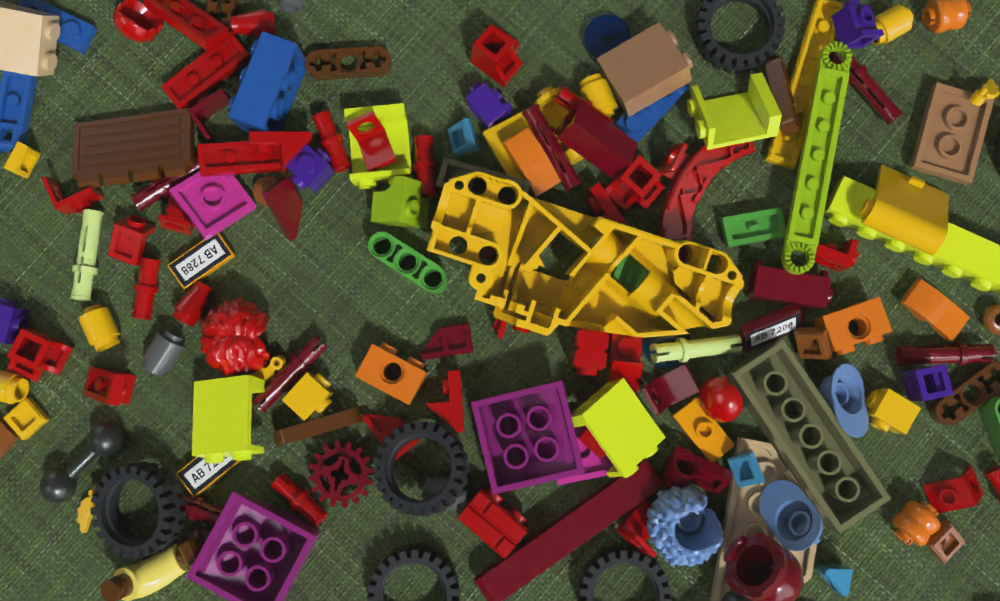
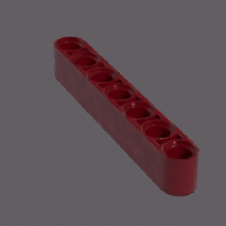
[473,458,664,601]

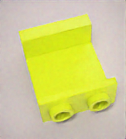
[687,72,782,150]
[344,103,413,189]
[192,375,265,464]
[571,378,666,478]

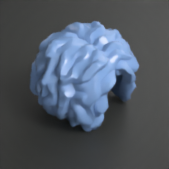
[646,485,724,567]

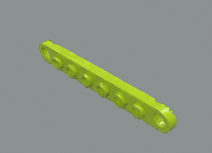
[781,41,852,275]

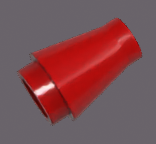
[230,8,275,37]
[171,281,213,328]

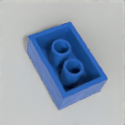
[228,31,307,134]

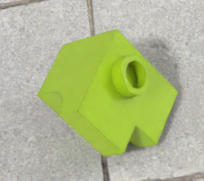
[371,176,429,229]

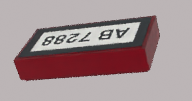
[740,304,801,352]

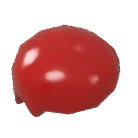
[112,0,163,43]
[698,375,743,422]

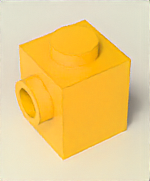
[282,372,334,421]
[866,388,921,435]

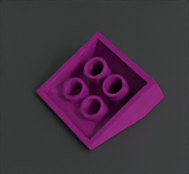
[471,380,585,495]
[186,491,322,601]

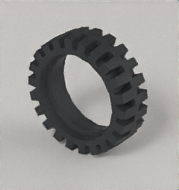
[693,0,786,74]
[373,421,469,516]
[90,462,186,558]
[367,546,460,601]
[577,546,672,601]

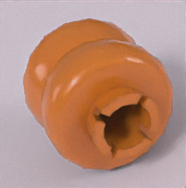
[921,0,971,34]
[892,500,941,546]

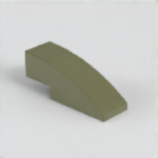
[436,157,531,205]

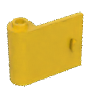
[482,86,585,180]
[859,164,949,256]

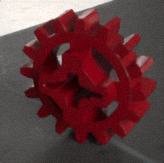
[307,440,376,508]

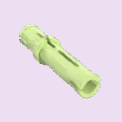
[70,209,104,301]
[650,334,742,363]

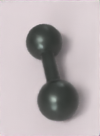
[39,421,124,503]

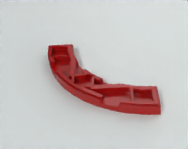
[659,141,755,262]

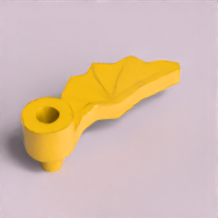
[969,78,1000,106]
[250,355,286,385]
[76,485,98,533]

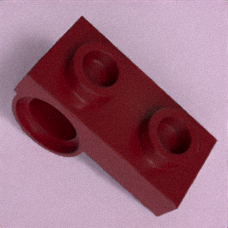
[662,446,733,495]

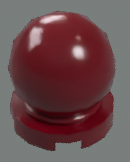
[723,532,804,601]

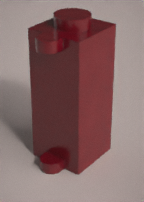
[554,102,638,178]
[746,258,833,310]

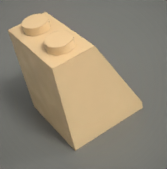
[0,1,60,76]

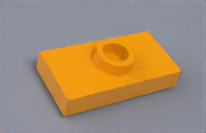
[672,397,735,462]

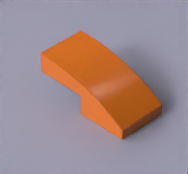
[502,127,561,197]
[900,278,970,342]

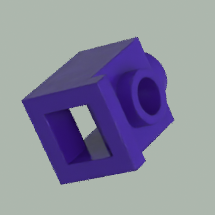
[831,0,884,49]
[466,82,512,130]
[900,364,954,401]

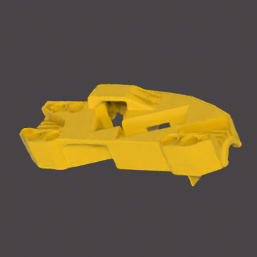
[427,171,744,338]

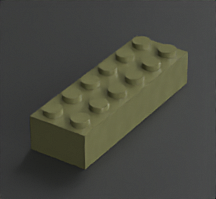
[724,340,891,534]

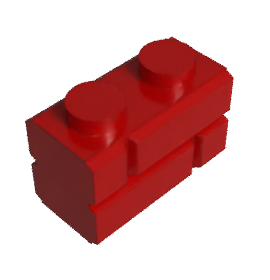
[570,329,609,377]
[457,487,529,559]

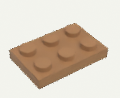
[909,82,994,185]

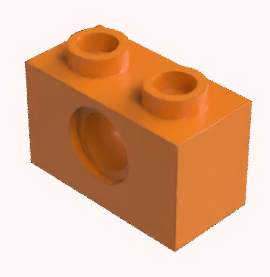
[813,297,893,356]
[355,342,428,405]

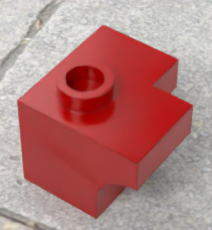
[469,24,523,88]
[604,155,665,212]
[6,328,75,382]

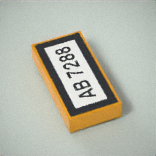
[167,232,236,290]
[176,457,241,498]

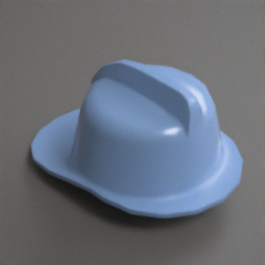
[819,364,869,438]
[759,480,823,551]

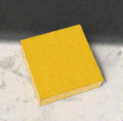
[3,141,41,179]
[3,397,50,440]

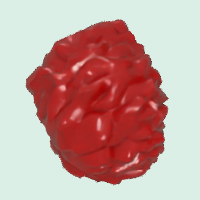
[200,297,271,377]

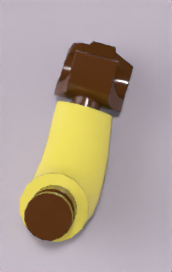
[101,526,210,601]

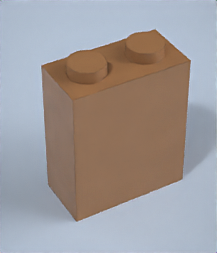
[596,22,693,117]

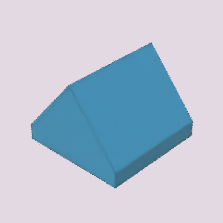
[447,118,480,157]
[727,449,765,488]
[815,563,853,597]

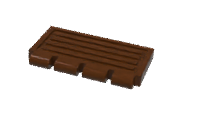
[72,108,195,190]

